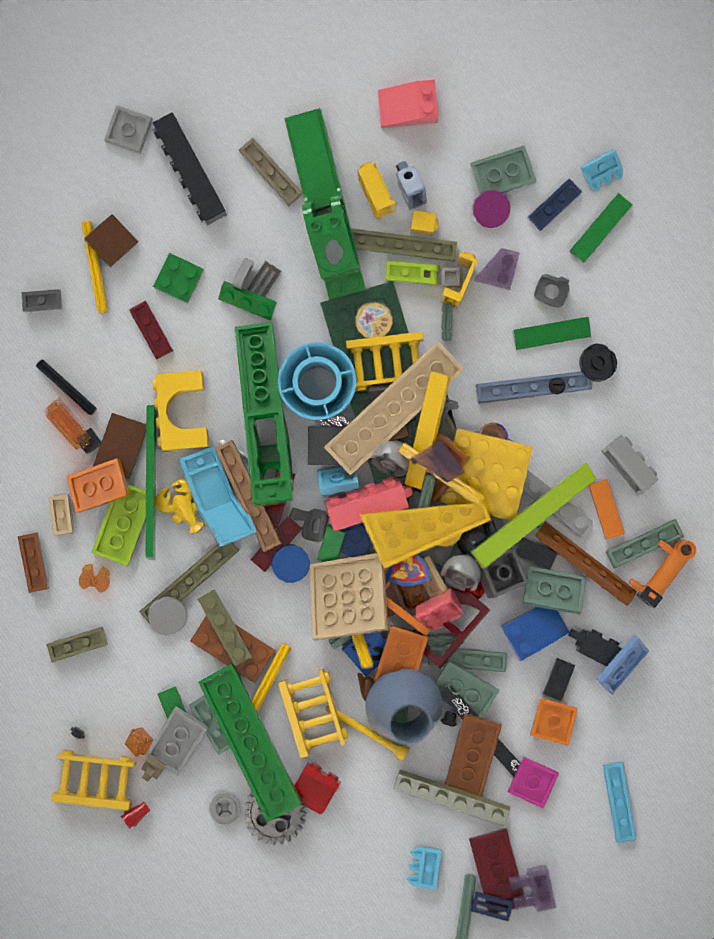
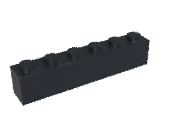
[152,112,227,226]

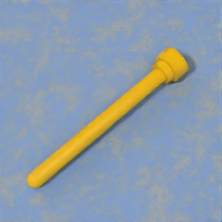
[325,706,410,761]

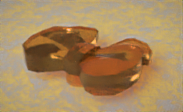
[79,564,110,593]

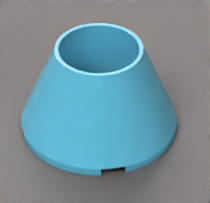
[278,342,356,420]

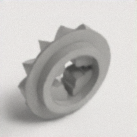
[209,793,240,824]

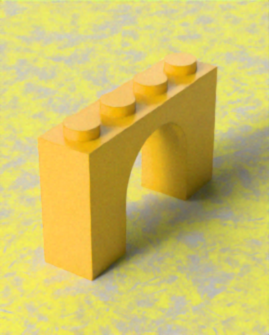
[153,370,209,452]

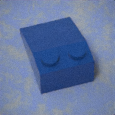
[501,607,569,661]

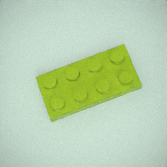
[91,484,146,566]

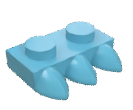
[580,149,623,191]
[407,847,442,890]

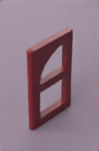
[413,586,490,668]

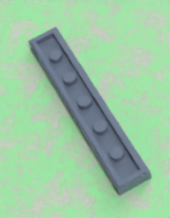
[476,371,592,404]

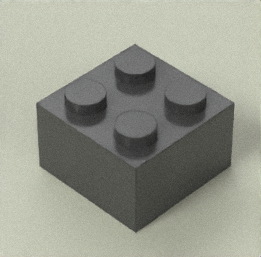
[476,547,529,598]

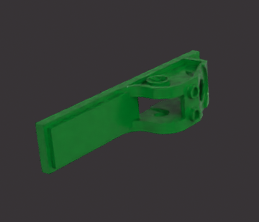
[284,108,367,301]
[235,322,294,507]

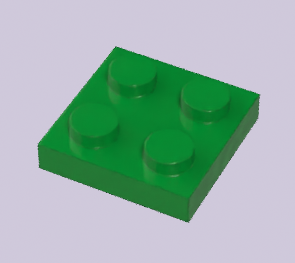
[153,253,204,304]

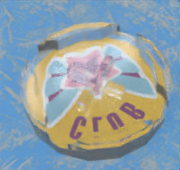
[355,301,393,338]

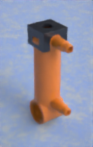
[629,540,696,608]

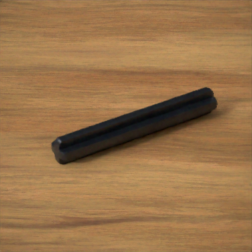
[36,359,97,415]

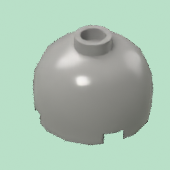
[371,440,410,477]
[441,555,481,591]

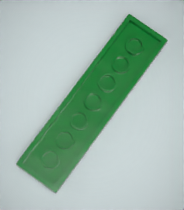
[198,664,303,822]

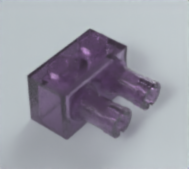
[509,865,556,912]

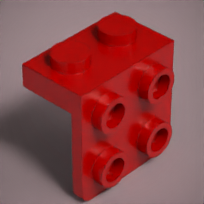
[294,762,341,815]

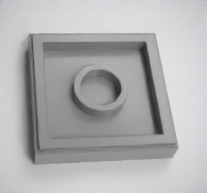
[104,105,153,154]

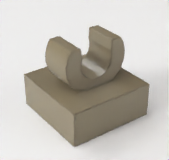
[141,755,166,782]

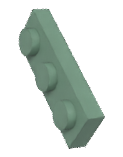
[189,695,230,755]

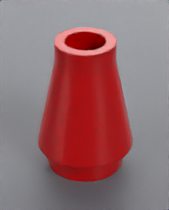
[120,802,151,829]

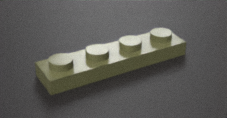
[198,589,252,667]

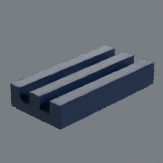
[470,891,514,922]

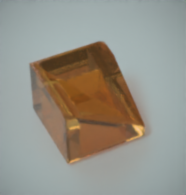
[125,728,153,757]

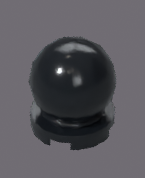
[457,515,499,560]

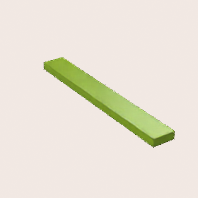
[471,463,597,568]

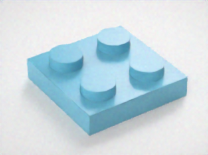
[317,466,359,496]

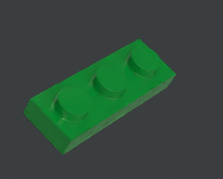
[218,281,277,321]

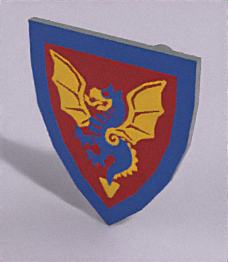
[385,554,432,586]

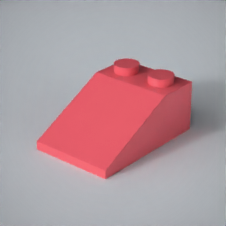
[378,79,438,128]

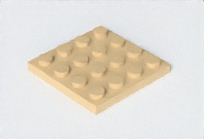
[310,553,388,641]

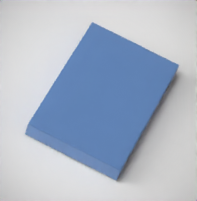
[596,635,649,694]

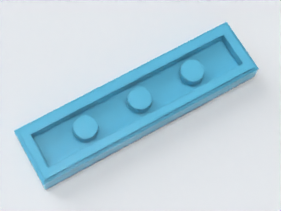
[603,762,636,843]

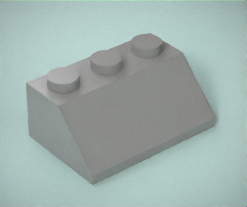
[602,435,658,495]

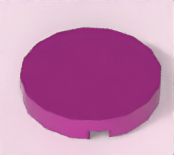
[472,189,510,228]

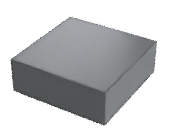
[441,267,460,287]

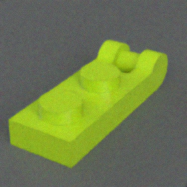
[385,261,440,286]

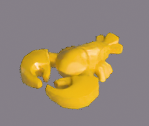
[156,479,205,534]

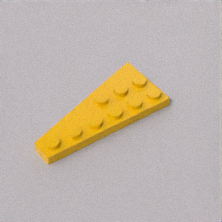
[360,502,491,568]

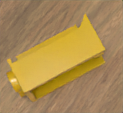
[358,162,397,219]

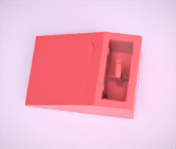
[416,588,464,630]

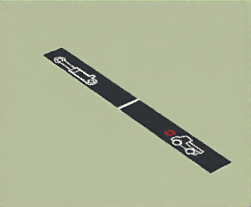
[441,685,520,777]

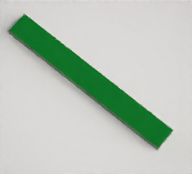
[145,405,156,560]

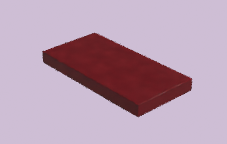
[469,828,527,913]

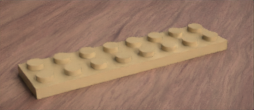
[324,341,464,476]

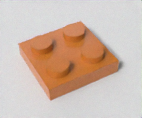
[530,698,578,746]

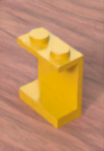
[441,252,478,308]

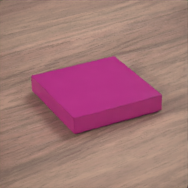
[507,756,559,808]

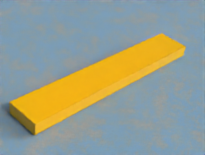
[405,371,451,490]

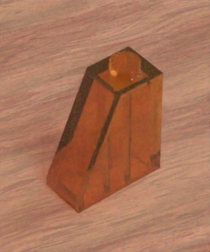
[45,397,91,451]

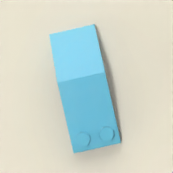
[178,446,256,547]

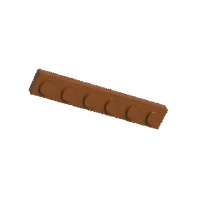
[535,521,637,606]

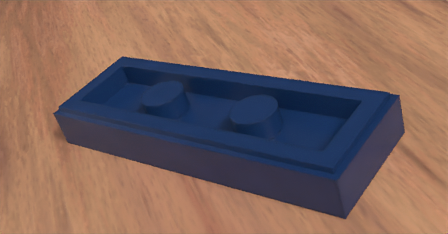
[528,178,582,231]

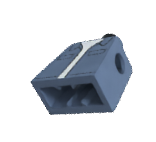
[396,161,427,211]

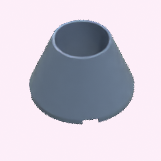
[365,669,443,744]

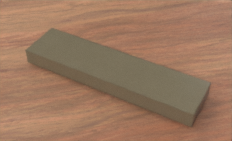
[239,137,303,206]

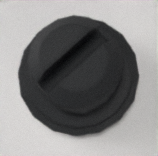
[549,377,566,395]
[440,711,457,727]

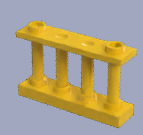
[346,332,424,391]
[278,668,349,758]
[51,750,137,810]

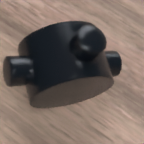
[70,726,85,739]

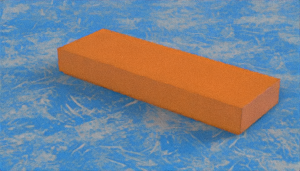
[588,479,625,540]
[386,597,430,636]

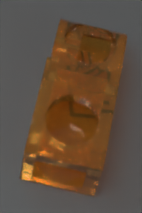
[396,584,425,610]

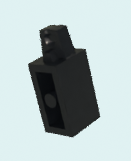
[568,629,622,667]

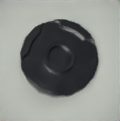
[579,343,617,382]

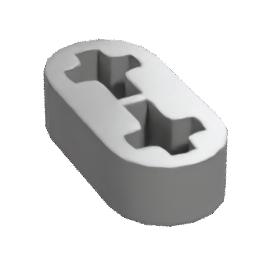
[232,258,254,289]

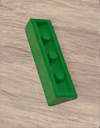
[513,317,591,350]

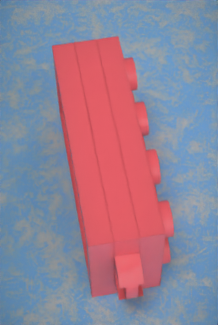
[324,477,413,531]

